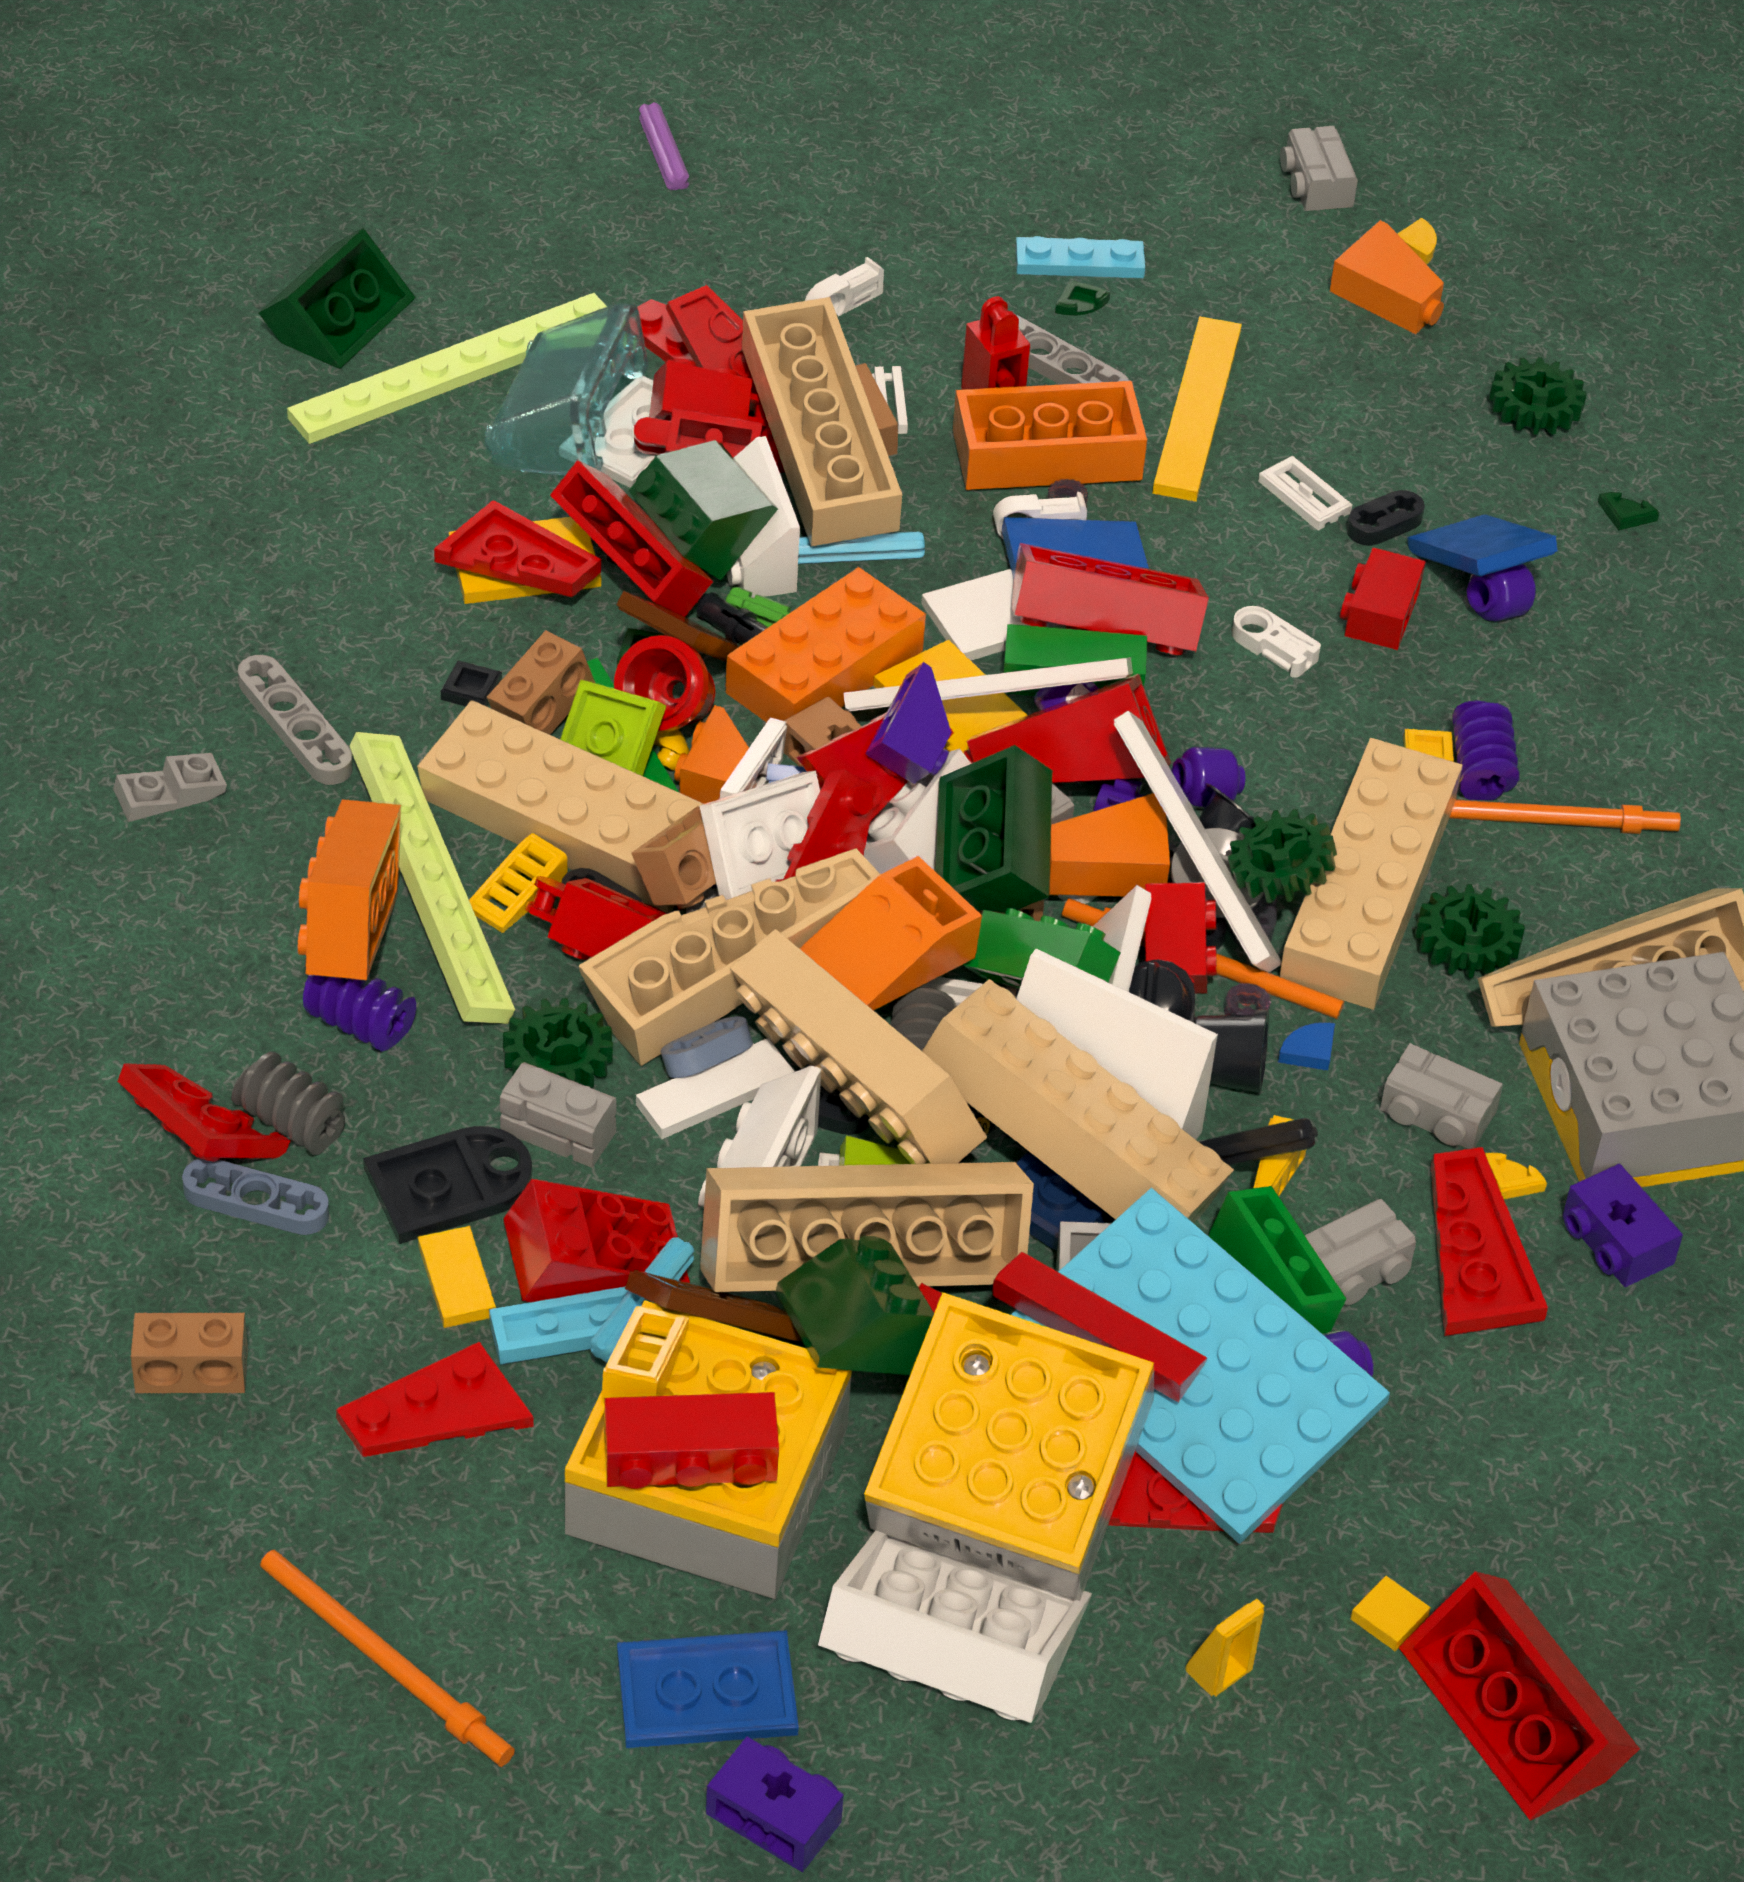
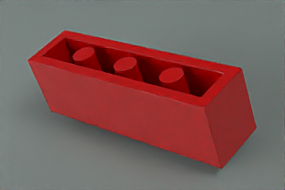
[550,460,713,617]

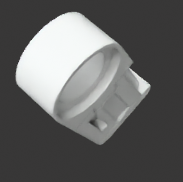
[805,257,884,316]
[993,492,1087,539]
[1232,606,1321,677]

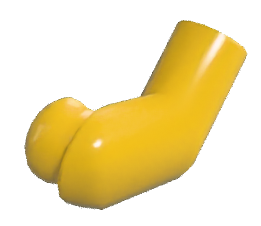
[654,730,689,771]

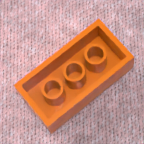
[953,381,1147,490]
[726,567,926,723]
[298,799,401,980]

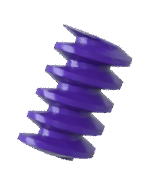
[1452,700,1520,801]
[303,974,417,1051]

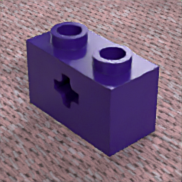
[1562,1163,1683,1287]
[706,1736,844,1873]

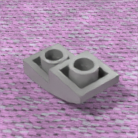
[114,753,227,822]

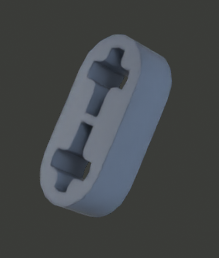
[661,1016,753,1078]

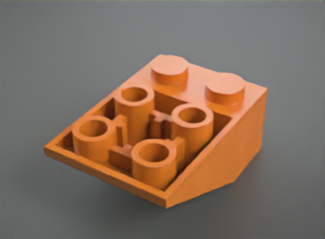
[799,856,982,1011]

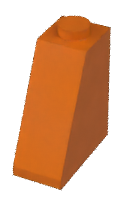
[1330,220,1444,334]
[1049,793,1170,897]

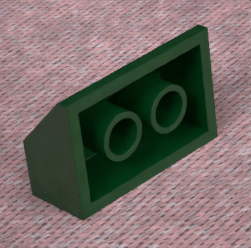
[258,228,416,369]
[628,440,778,580]
[936,745,1053,912]
[775,1236,934,1375]

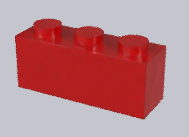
[604,1392,779,1489]

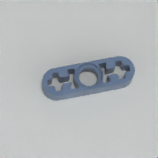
[182,1159,329,1235]

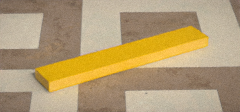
[1152,316,1242,502]

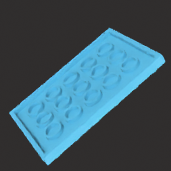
[1011,1187,1390,1544]

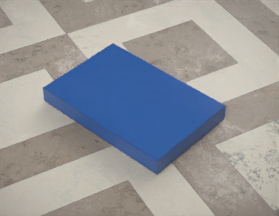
[1407,514,1558,576]
[1001,517,1149,579]
[617,1630,799,1748]

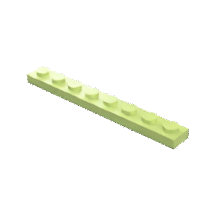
[287,293,616,444]
[349,732,515,1024]

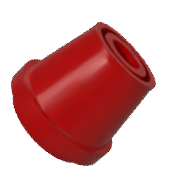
[614,635,715,733]

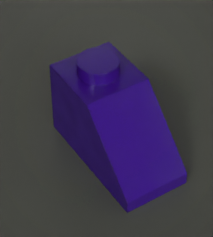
[865,662,952,784]

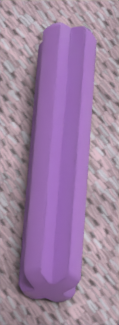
[639,102,689,190]

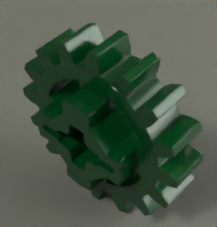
[1489,357,1587,435]
[1228,809,1337,903]
[1415,884,1525,978]
[503,998,613,1088]

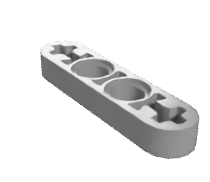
[1016,315,1129,385]
[238,655,353,785]

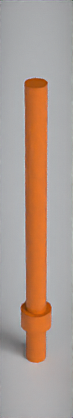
[1450,800,1681,834]
[1062,898,1345,1019]
[260,1550,515,1767]

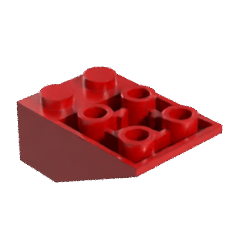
[503,1179,690,1302]

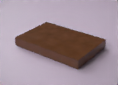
[616,590,740,662]
[625,1269,803,1342]

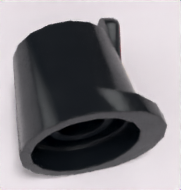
[1194,1009,1269,1093]

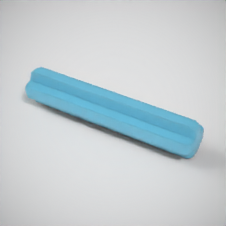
[798,531,925,564]
[591,1237,694,1363]

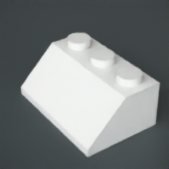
[727,436,800,598]
[864,748,971,874]
[698,1066,821,1207]

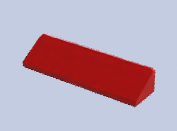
[993,1252,1207,1403]

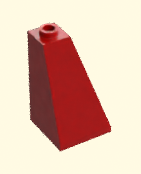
[964,674,1171,783]

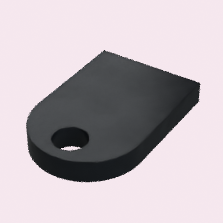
[363,1126,532,1244]

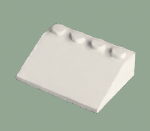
[1016,949,1218,1140]
[818,1530,1092,1723]

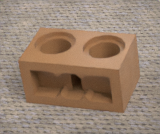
[487,630,595,735]
[631,806,717,909]
[131,1313,248,1393]

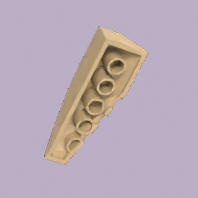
[579,848,880,1066]
[1478,888,1744,1027]

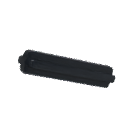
[1198,1118,1318,1166]

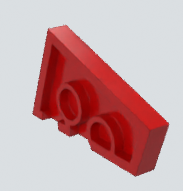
[666,285,758,412]
[434,500,601,597]
[796,713,954,822]
[775,770,877,882]
[117,1063,291,1162]
[336,1342,534,1457]
[1108,1451,1285,1533]

